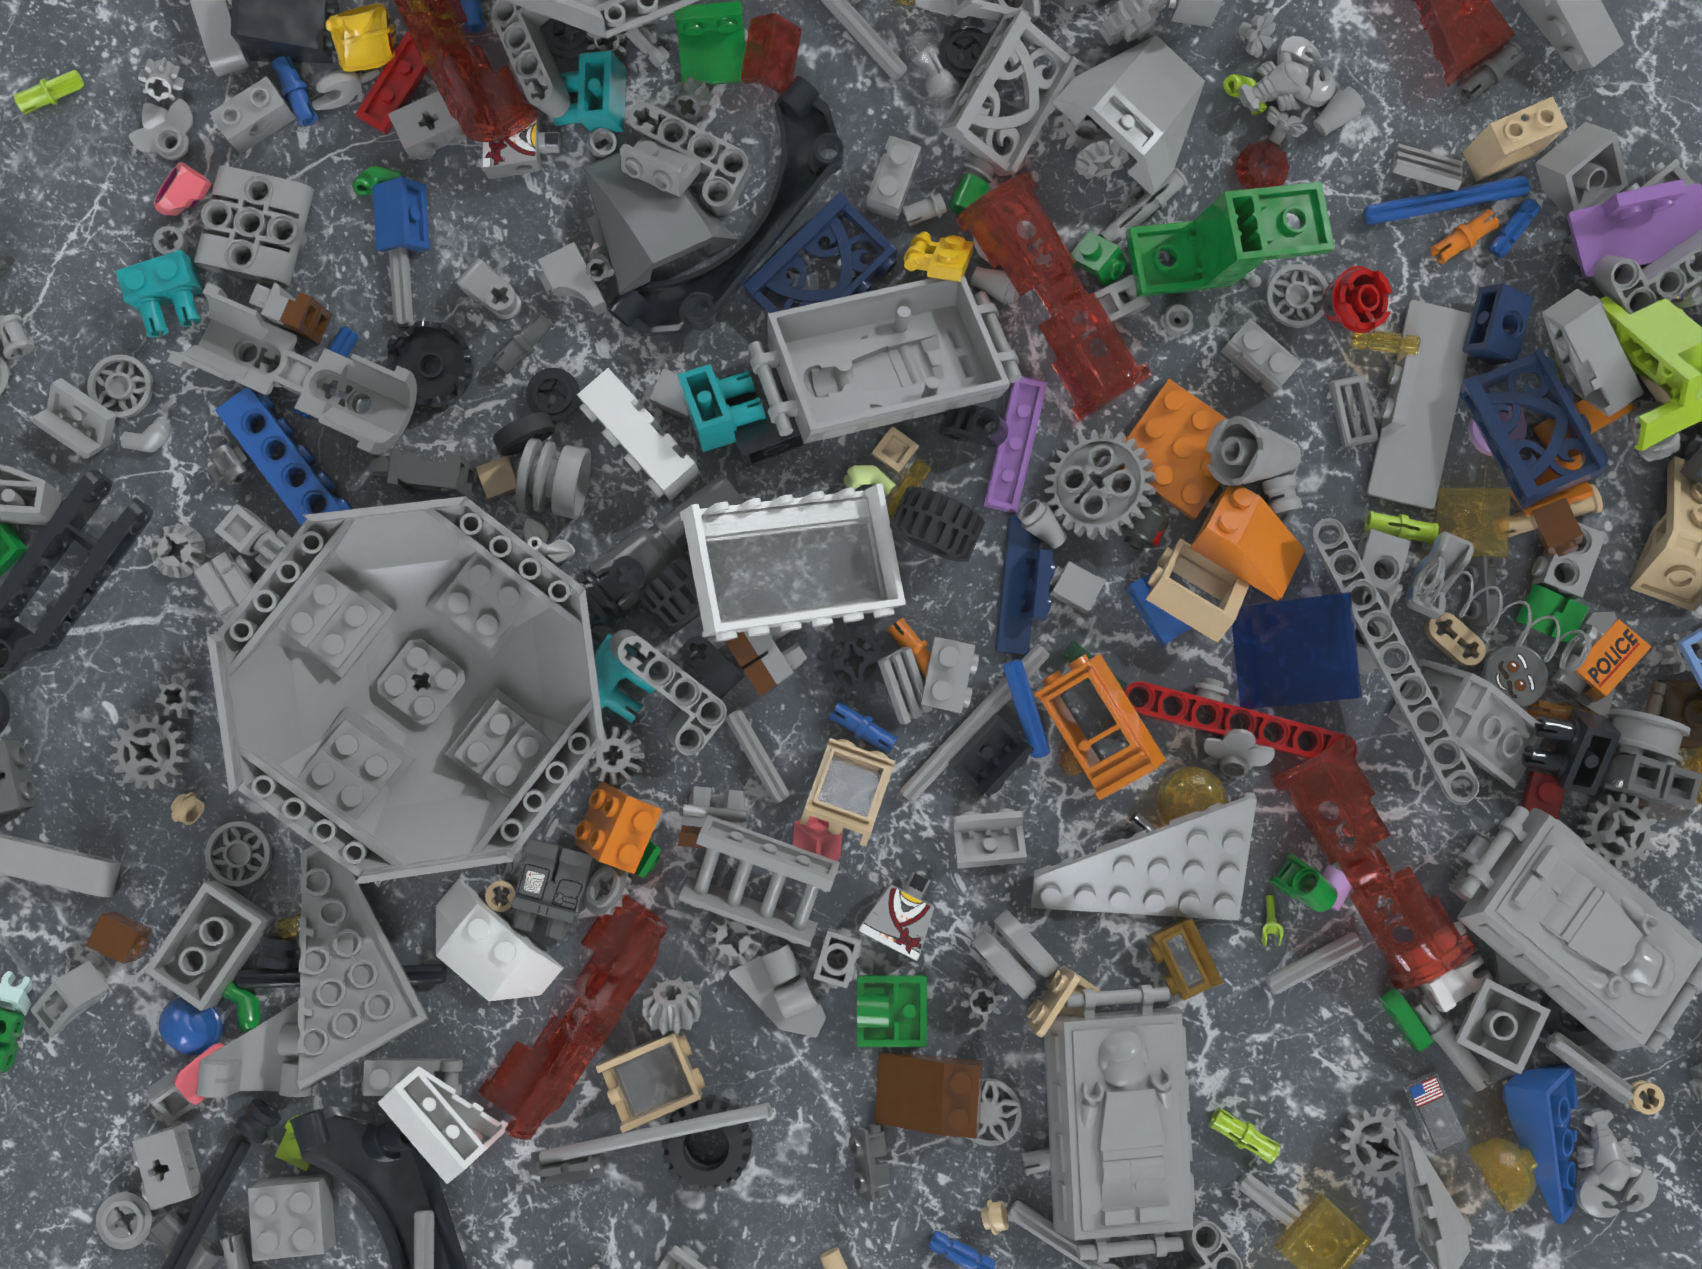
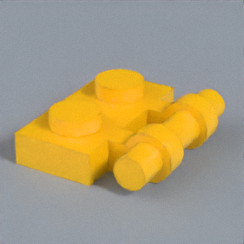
[904,231,974,282]

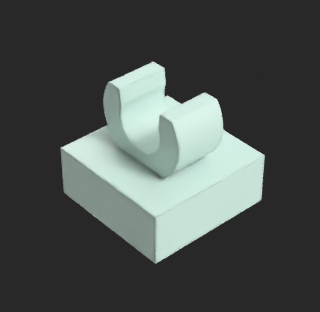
[0,971,33,1016]

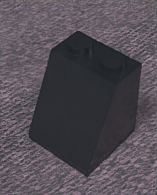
[230,0,339,63]
[722,367,809,467]

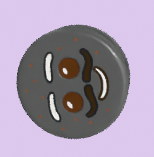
[1476,644,1548,708]

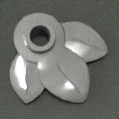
[129,98,193,160]
[1204,729,1275,778]

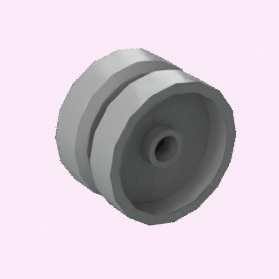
[971,909,1059,1000]

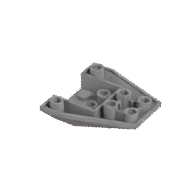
[1052,35,1205,195]

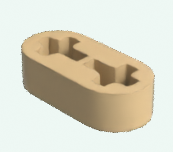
[1424,612,1486,667]

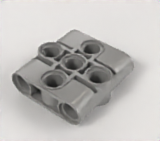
[193,165,315,288]

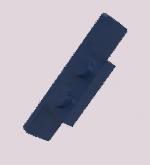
[995,516,1055,655]

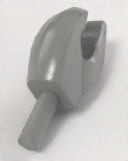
[312,68,380,110]

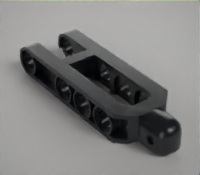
[0,470,153,674]

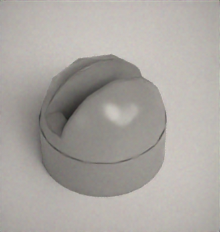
[588,128,617,158]

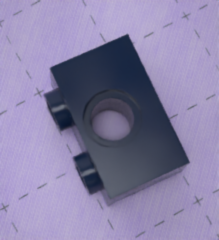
[1463,283,1533,365]

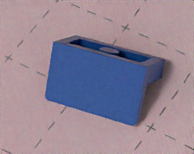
[373,176,430,253]
[1125,572,1192,646]

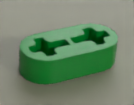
[1379,988,1433,1054]

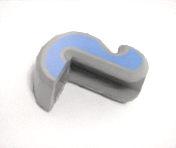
[1405,531,1474,619]

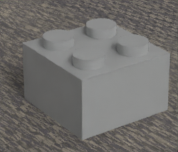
[248,1173,336,1261]

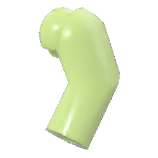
[844,465,896,497]

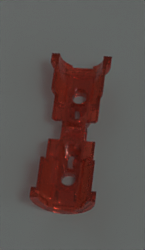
[394,0,539,142]
[955,172,1153,421]
[1269,735,1476,990]
[478,890,670,1140]

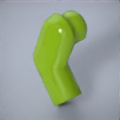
[1223,74,1267,116]

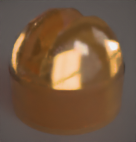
[1057,749,1084,777]

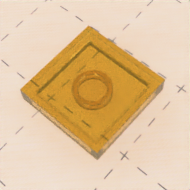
[1437,488,1511,558]
[1274,1193,1372,1269]

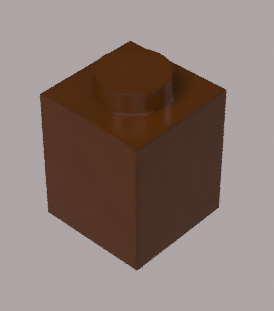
[1530,497,1583,557]
[86,912,152,964]

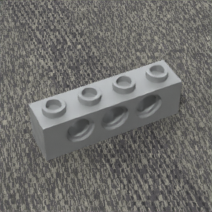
[1324,529,1412,675]

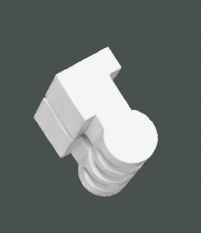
[1400,922,1494,1012]

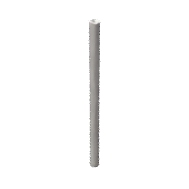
[539,1103,772,1165]

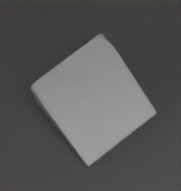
[148,1068,198,1123]

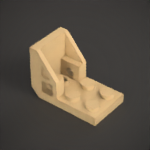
[1630,456,1702,612]

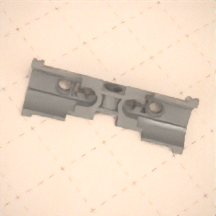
[167,282,417,455]

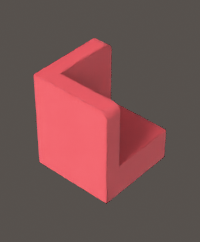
[793,816,843,861]

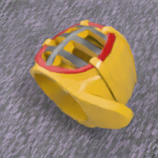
[325,3,396,72]

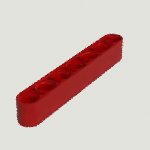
[1123,681,1358,766]

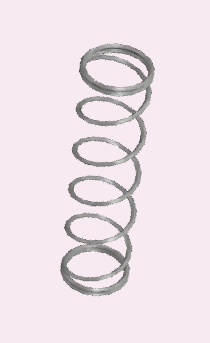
[1415,557,1592,674]

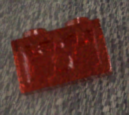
[741,13,802,94]

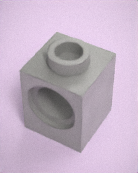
[649,368,690,422]
[214,504,276,558]
[1049,561,1105,614]

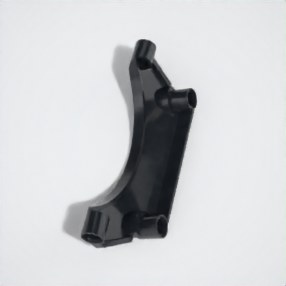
[606,76,844,337]
[290,1106,468,1269]

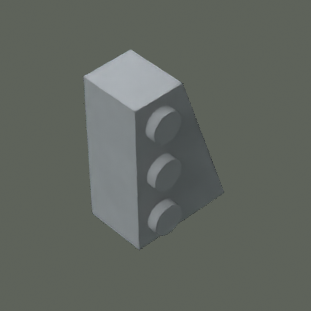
[1516,0,1624,72]
[0,464,62,526]

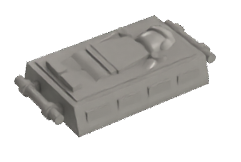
[748,276,1022,444]
[1457,806,1702,1054]
[1044,984,1195,1263]

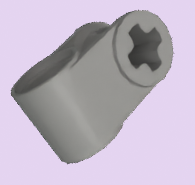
[455,257,522,320]

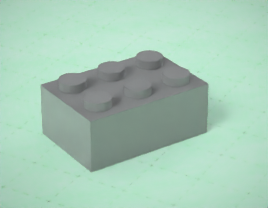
[143,880,275,1011]

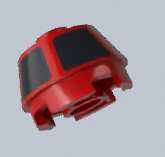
[1322,266,1392,334]

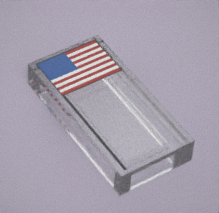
[1402,1072,1467,1153]

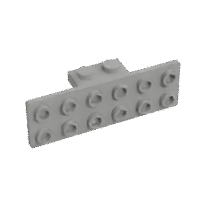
[1367,300,1472,510]

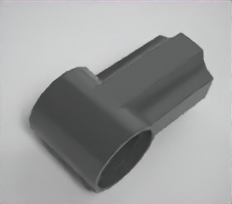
[148,1211,223,1269]

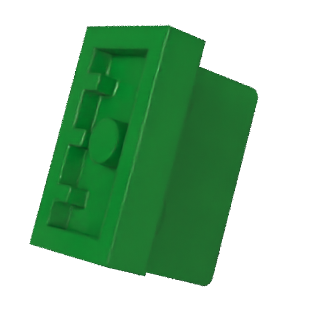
[674,1,749,86]

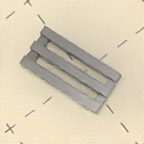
[1393,143,1463,191]
[1328,375,1379,448]
[877,647,932,725]

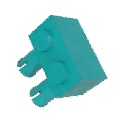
[552,51,627,133]
[115,250,204,338]
[677,364,766,452]
[594,633,657,724]

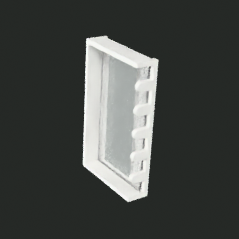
[680,484,906,642]

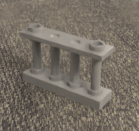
[678,815,840,947]

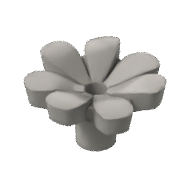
[1238,13,1276,58]
[1266,106,1308,145]

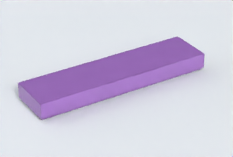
[983,376,1048,514]

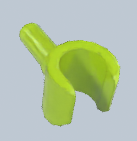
[1261,895,1284,946]

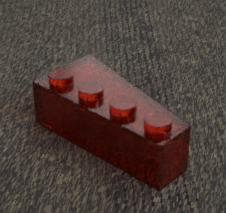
[1412,0,1516,87]

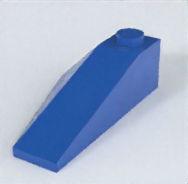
[1502,1063,1578,1224]

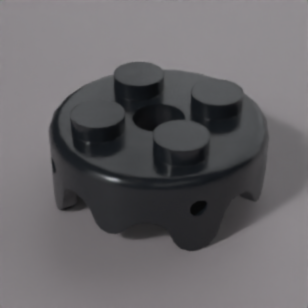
[385,320,474,408]

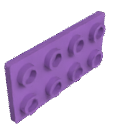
[1567,179,1702,279]

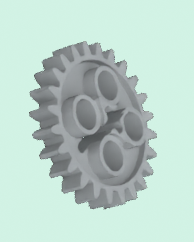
[1044,429,1157,540]

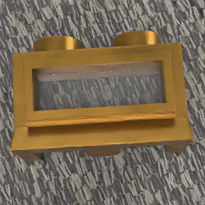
[1148,917,1224,1001]

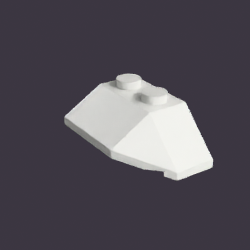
[436,879,564,1001]

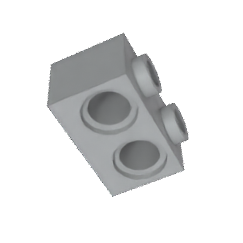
[1531,523,1606,600]

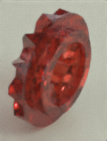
[1235,139,1290,189]

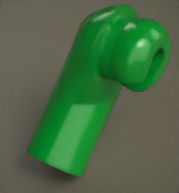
[352,166,404,196]
[222,982,261,1033]

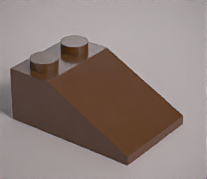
[875,1051,983,1139]

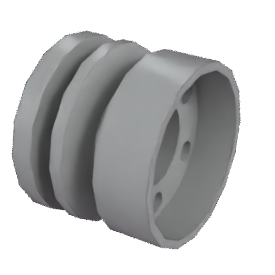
[516,438,592,520]

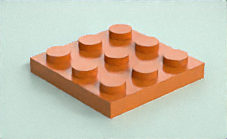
[1119,379,1227,520]

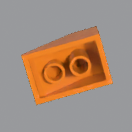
[1190,485,1305,602]

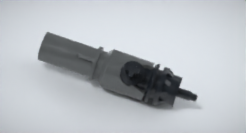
[573,474,744,629]

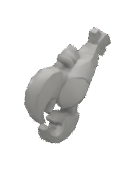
[1238,36,1335,112]
[1575,1108,1658,1218]

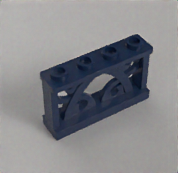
[743,192,897,315]
[1460,348,1608,510]

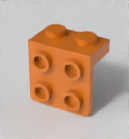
[575,782,663,874]

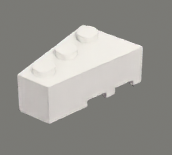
[377,1066,511,1184]

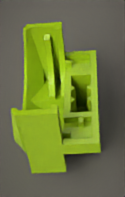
[1554,296,1702,451]

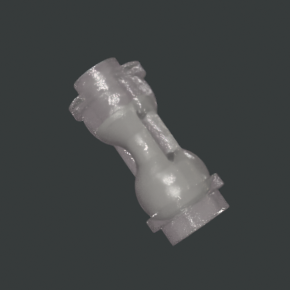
[904,30,960,108]

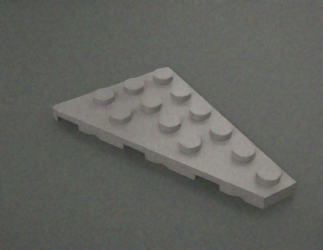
[1030,792,1257,921]
[297,845,429,1090]

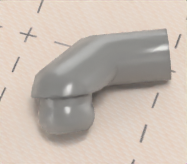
[121,419,172,453]

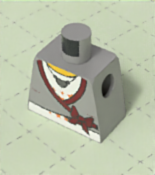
[482,105,561,179]
[857,871,934,961]

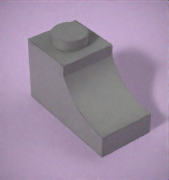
[537,242,608,316]
[31,960,110,1037]

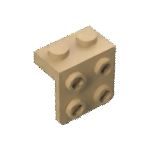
[1026,965,1100,1038]

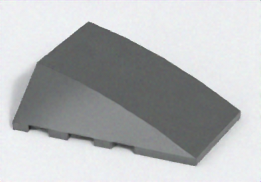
[584,146,738,295]

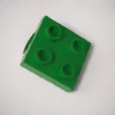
[857,975,927,1047]

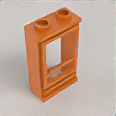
[1034,654,1166,800]

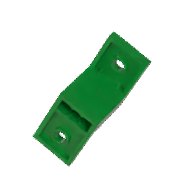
[1125,182,1335,297]

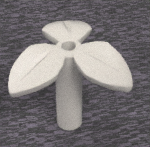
[523,518,575,564]

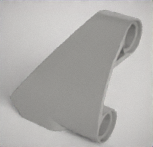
[196,1001,312,1098]

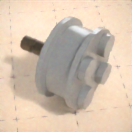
[1608,681,1691,766]

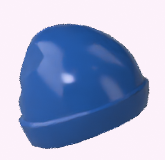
[159,996,223,1055]

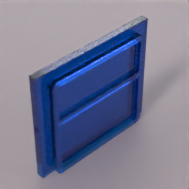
[1232,592,1362,709]

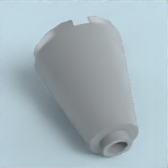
[1206,416,1301,486]

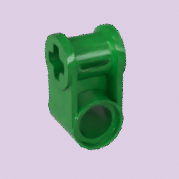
[1268,853,1338,912]

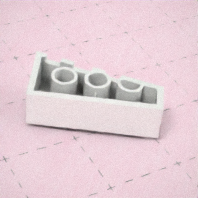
[577,368,701,501]

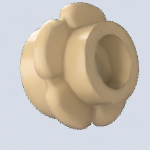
[171,792,205,825]
[981,1199,1009,1236]

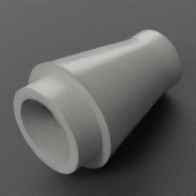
[1313,86,1365,136]
[971,266,1024,305]
[1018,499,1067,549]

